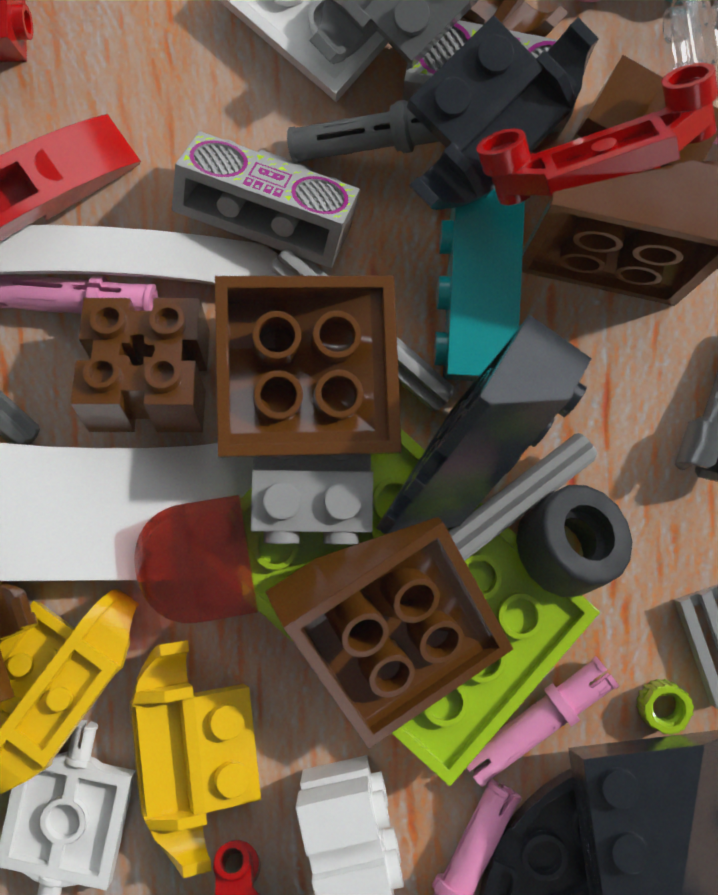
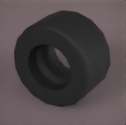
[516,485,633,597]

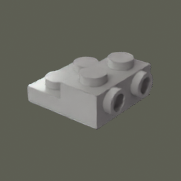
[251,454,373,544]

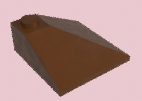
[522,160,718,306]
[215,276,402,458]
[265,517,513,749]

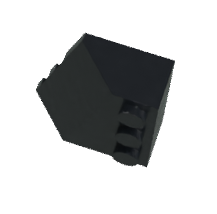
[376,315,592,535]
[568,730,718,895]

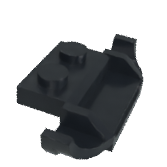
[406,15,599,210]

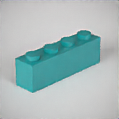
[434,189,525,381]

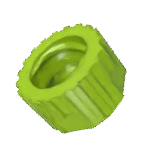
[636,679,694,735]

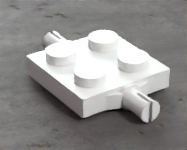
[0,720,136,895]

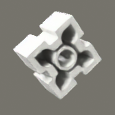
[296,755,404,895]

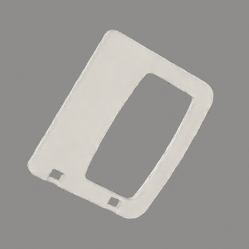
[0,225,279,581]

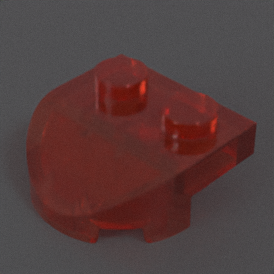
[134,495,259,624]

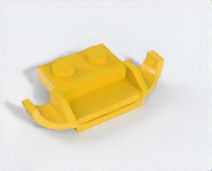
[0,588,140,794]
[129,640,261,878]

